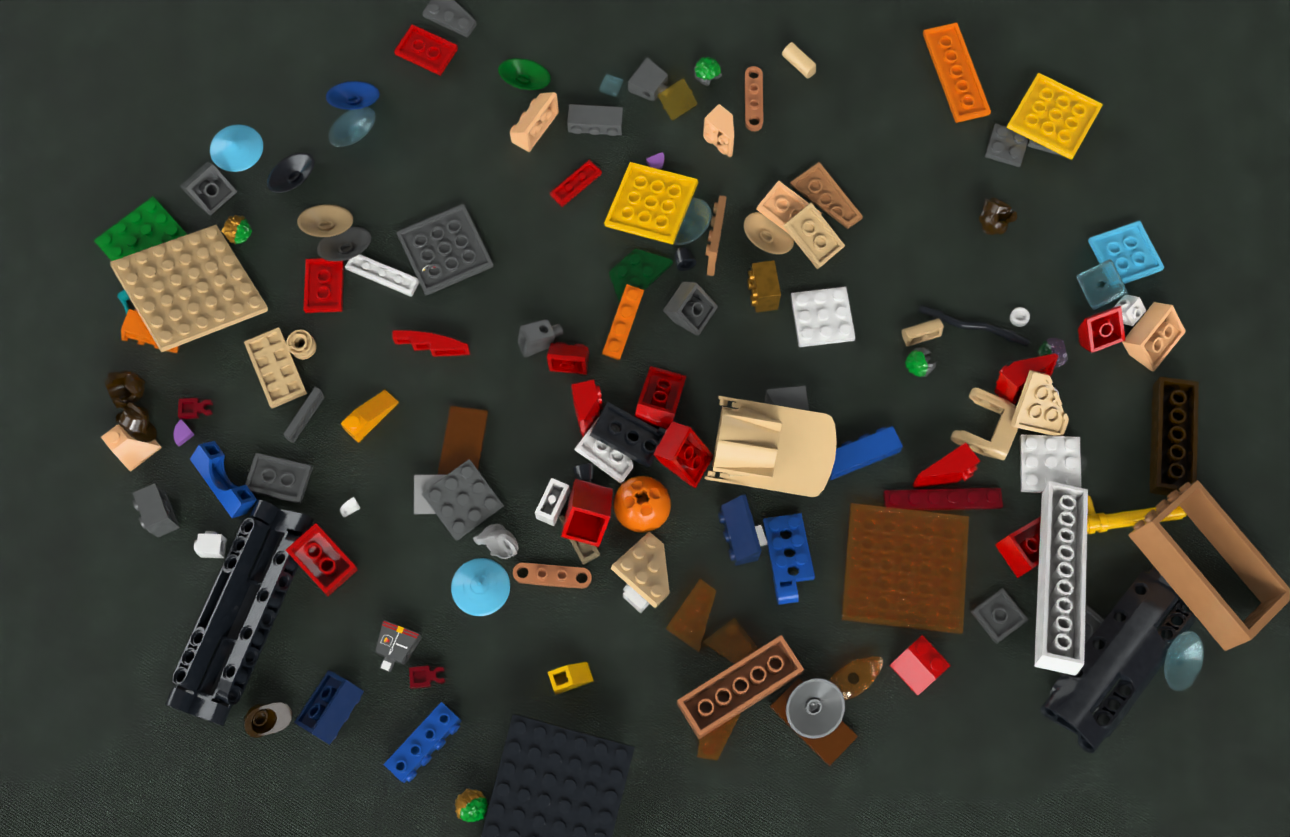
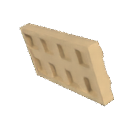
[244,327,307,408]

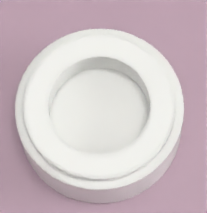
[1010,307,1030,327]

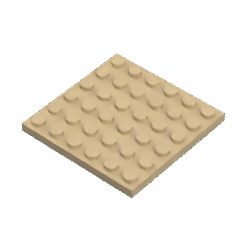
[110,225,268,352]

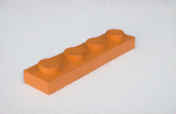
[602,284,644,360]

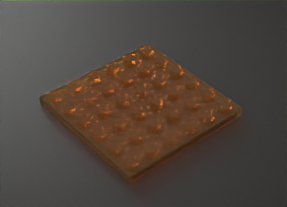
[841,503,969,634]

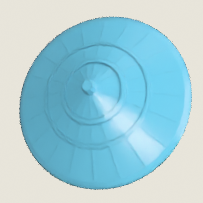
[210,124,263,172]
[451,558,510,616]

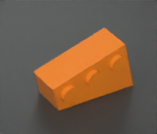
[121,309,180,353]

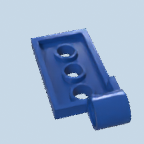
[763,513,815,605]

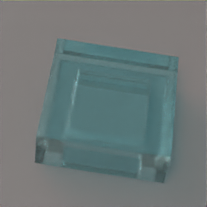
[600,74,623,97]

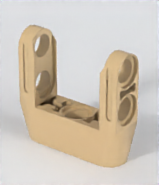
[951,388,1018,461]

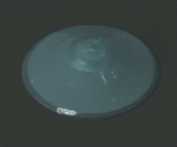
[328,107,376,147]
[674,198,711,245]
[1164,631,1204,691]

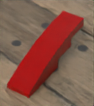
[392,330,470,357]

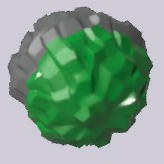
[694,57,722,86]
[905,347,937,377]

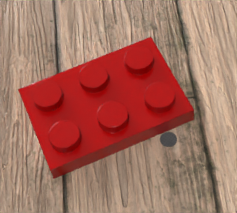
[394,24,458,76]
[303,258,344,313]

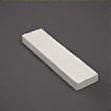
[345,254,419,297]

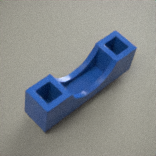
[190,441,257,518]

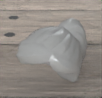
[473,524,519,559]

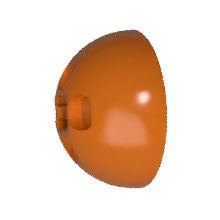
[613,476,671,533]

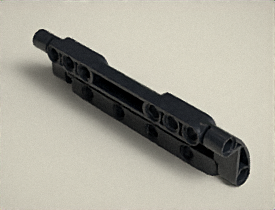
[165,499,314,726]
[1040,564,1196,753]

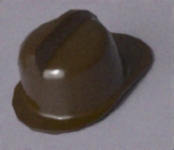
[115,402,157,442]
[244,702,292,738]

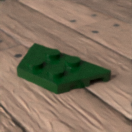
[609,248,673,303]

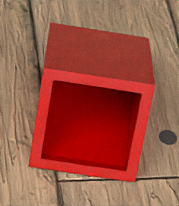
[561,479,613,547]

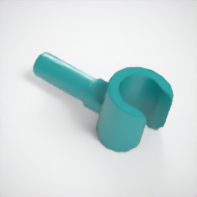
[117,290,130,314]

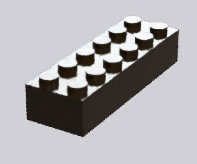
[1149,377,1199,495]

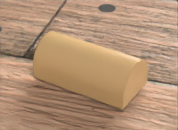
[782,42,816,79]
[902,318,944,347]

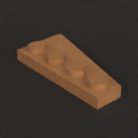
[790,162,863,229]
[705,195,727,276]

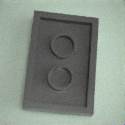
[245,453,313,504]

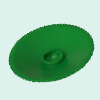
[498,58,551,90]

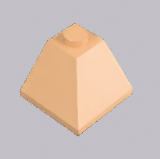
[101,424,162,472]

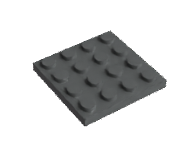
[396,204,494,296]

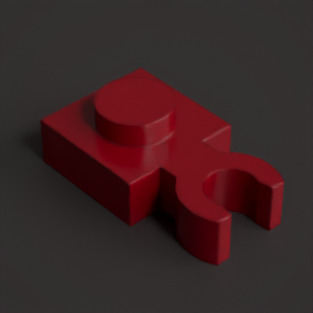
[178,398,213,419]
[409,666,445,689]

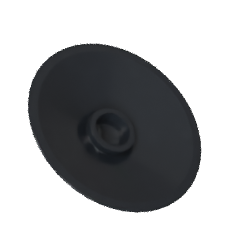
[267,153,315,193]

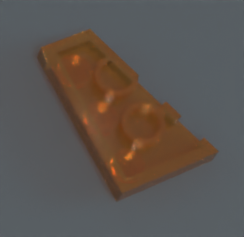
[665,579,716,652]

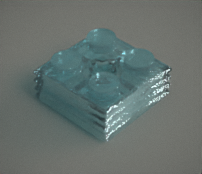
[1076,259,1128,310]

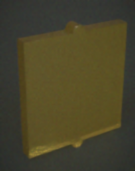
[658,78,698,120]

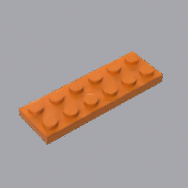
[923,23,991,123]

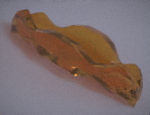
[829,656,883,700]

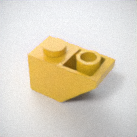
[548,662,594,695]

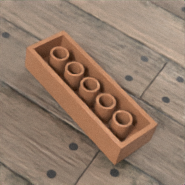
[677,635,804,739]

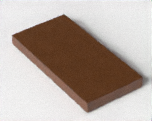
[437,406,488,475]
[770,678,858,766]

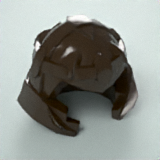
[979,197,1017,235]
[104,370,145,410]

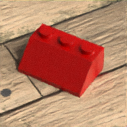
[571,380,603,438]

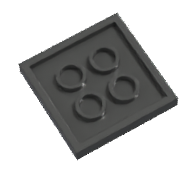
[421,459,504,541]

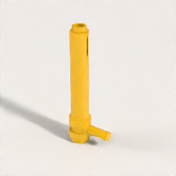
[1087,495,1187,534]

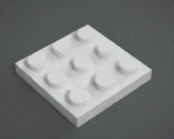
[790,287,855,347]
[1020,434,1081,493]

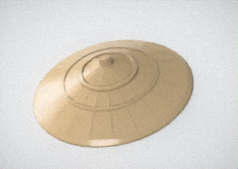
[297,204,353,237]
[744,212,794,254]

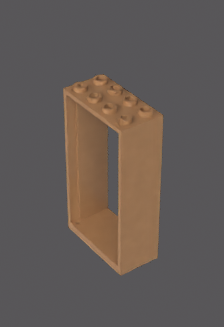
[1128,480,1290,651]

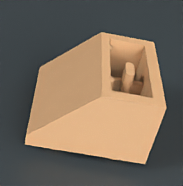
[703,104,734,157]

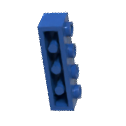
[383,702,461,783]

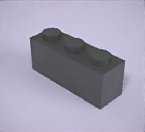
[567,104,623,136]

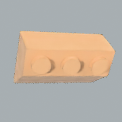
[510,92,559,152]
[1122,302,1186,371]

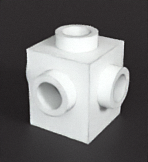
[1113,294,1146,326]

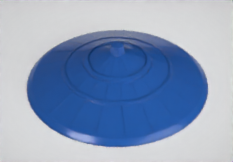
[326,81,380,110]

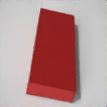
[550,159,602,207]

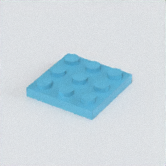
[1088,221,1165,288]

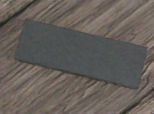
[283,387,325,443]

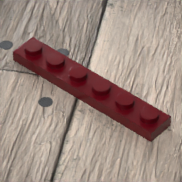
[883,488,1003,511]

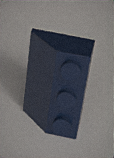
[718,494,762,566]
[294,670,364,745]

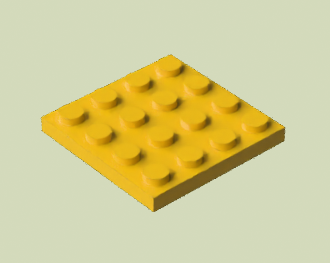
[1007,73,1103,160]
[604,162,698,245]

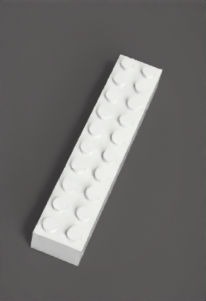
[1034,481,1088,676]

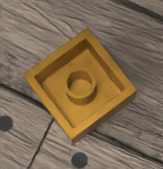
[747,260,781,313]

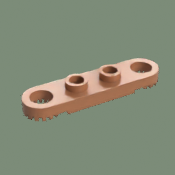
[745,66,763,132]
[513,563,592,589]

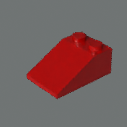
[994,353,1059,404]
[635,366,686,429]
[653,422,713,488]
[913,442,980,488]
[995,516,1041,578]
[286,523,358,596]

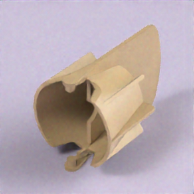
[705,396,837,497]

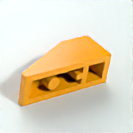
[341,390,399,443]

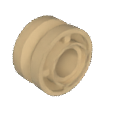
[286,330,317,360]

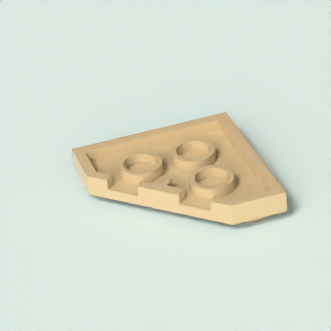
[1010,370,1069,436]
[611,532,670,608]

